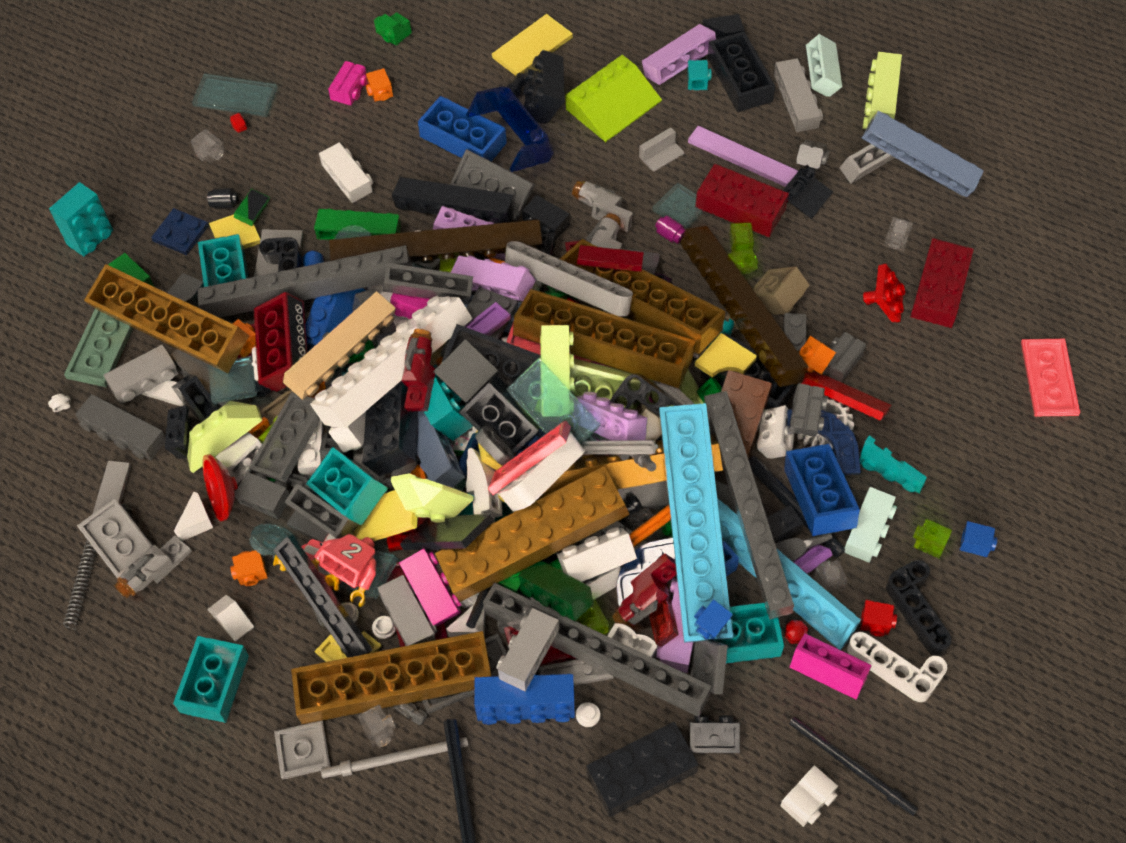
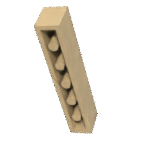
[283,291,396,400]

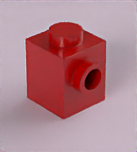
[860,600,897,637]

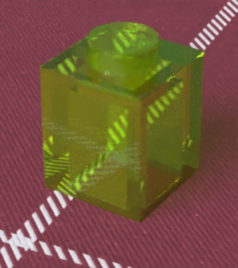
[729,223,754,256]

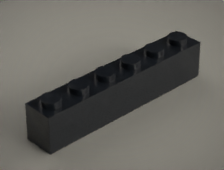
[392,177,516,224]

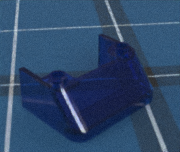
[466,87,554,172]

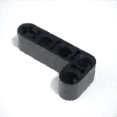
[259,237,303,272]
[610,373,683,417]
[886,560,952,656]

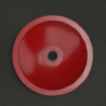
[202,454,237,521]

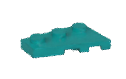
[859,436,927,493]

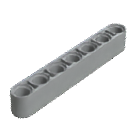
[505,241,633,316]

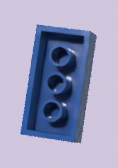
[418,96,507,161]
[784,444,860,536]
[475,674,575,725]

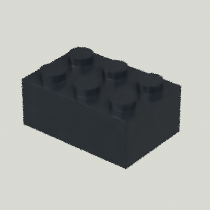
[523,50,565,124]
[459,375,544,454]

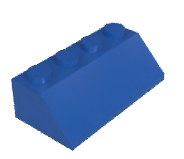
[305,288,366,353]

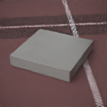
[274,720,331,780]

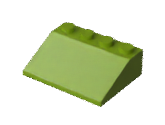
[566,55,662,142]

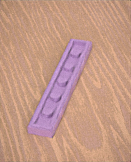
[688,126,798,187]

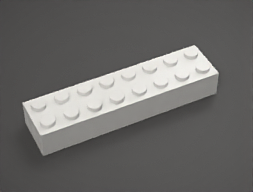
[310,296,473,429]

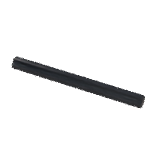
[748,456,845,557]
[443,718,476,843]

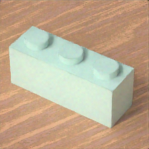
[806,34,842,96]
[844,487,897,563]

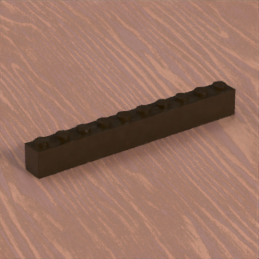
[329,220,542,264]
[681,226,808,387]

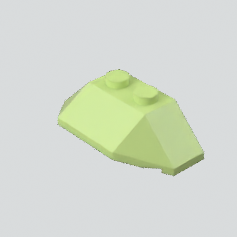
[187,401,262,473]
[391,473,473,523]

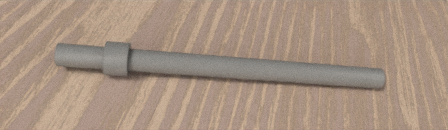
[321,737,468,779]

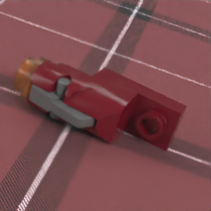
[401,329,435,411]
[612,553,677,627]

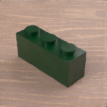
[518,561,594,622]

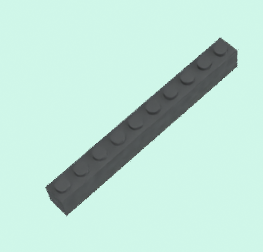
[198,245,412,318]
[704,391,794,619]
[483,583,711,717]

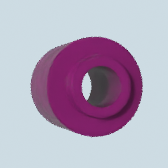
[655,216,685,244]

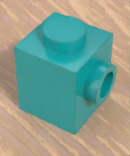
[687,60,711,90]

